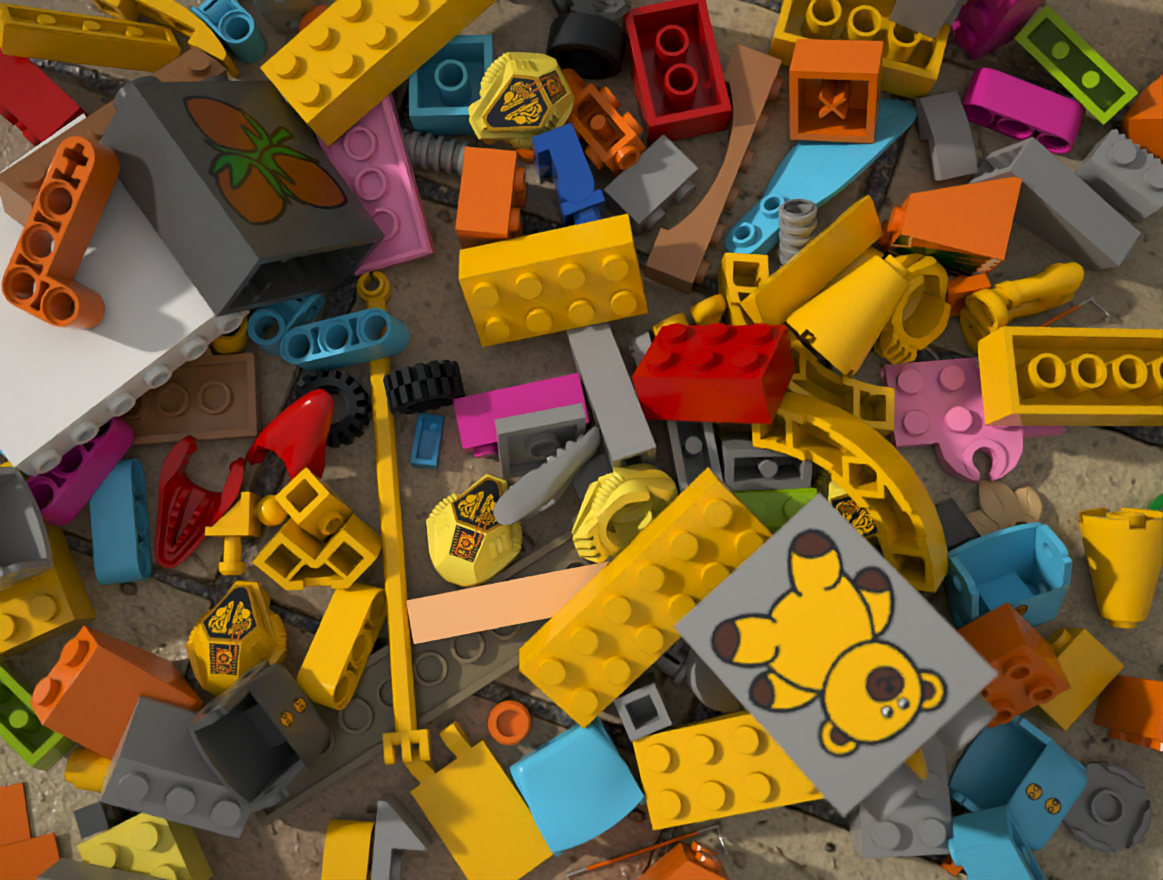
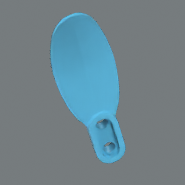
[725,99,917,255]

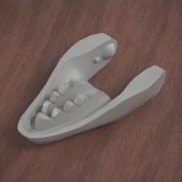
[493,425,602,525]

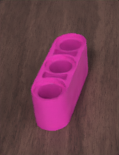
[962,68,1086,154]
[26,416,134,527]

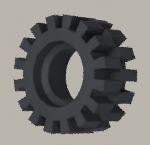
[383,360,465,415]
[289,368,372,448]

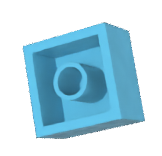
[409,35,496,136]

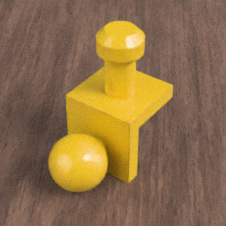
[205,492,288,575]

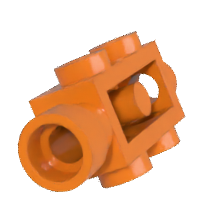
[562,68,647,177]

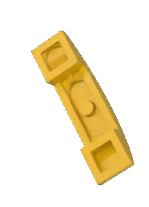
[91,0,239,78]

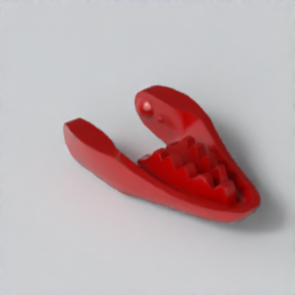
[245,389,334,483]
[154,435,247,569]

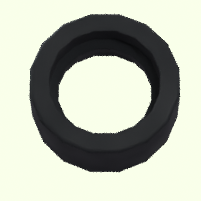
[546,12,627,80]

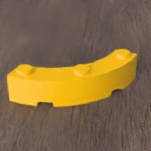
[717,252,894,437]
[751,391,949,593]

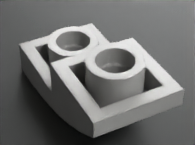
[915,91,978,181]

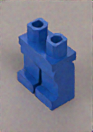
[531,122,605,228]

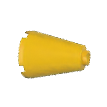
[786,254,910,379]
[1078,507,1163,628]

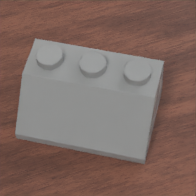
[100,694,252,839]

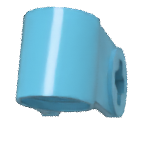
[189,0,267,63]
[247,293,325,355]

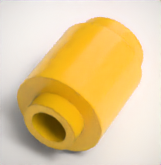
[65,747,111,793]

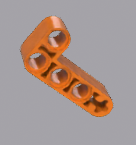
[1,136,121,329]

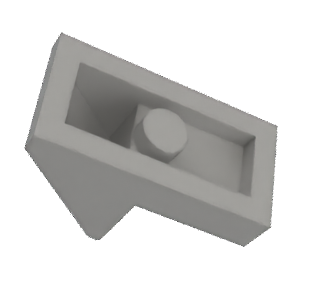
[371,793,433,880]

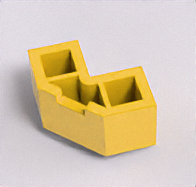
[252,513,382,590]

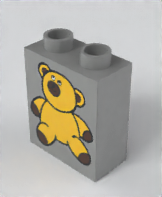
[674,493,999,822]

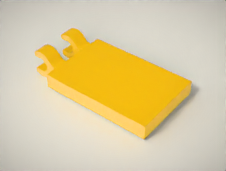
[402,720,554,880]

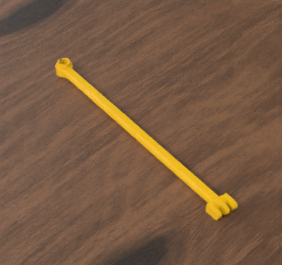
[356,270,431,765]

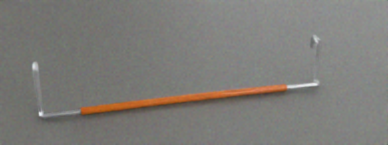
[974,297,1110,370]
[566,825,728,880]

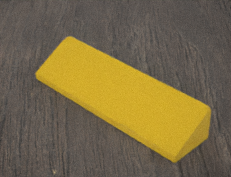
[0,3,181,73]
[739,195,883,325]

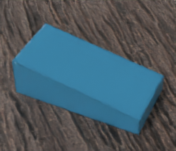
[410,413,445,470]

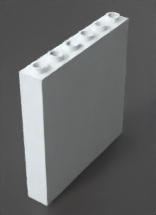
[0,113,250,477]

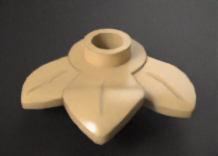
[959,479,1043,539]

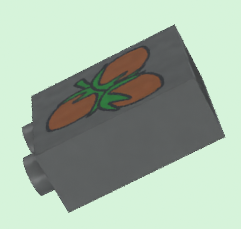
[99,75,385,317]

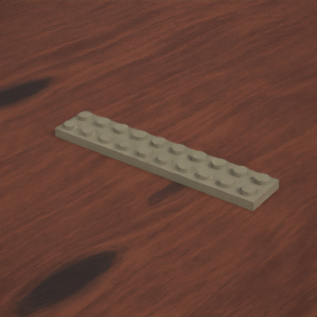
[255,527,613,828]

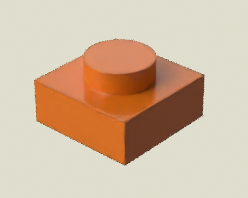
[945,273,992,317]

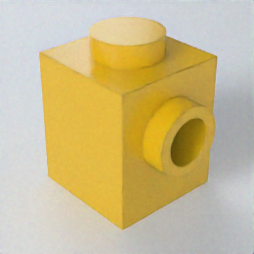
[274,467,353,542]

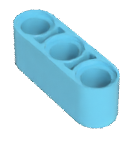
[280,308,410,373]
[89,458,152,586]

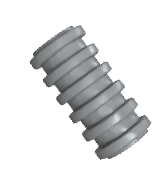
[402,128,473,177]
[778,199,818,268]

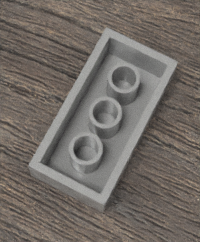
[849,734,953,859]

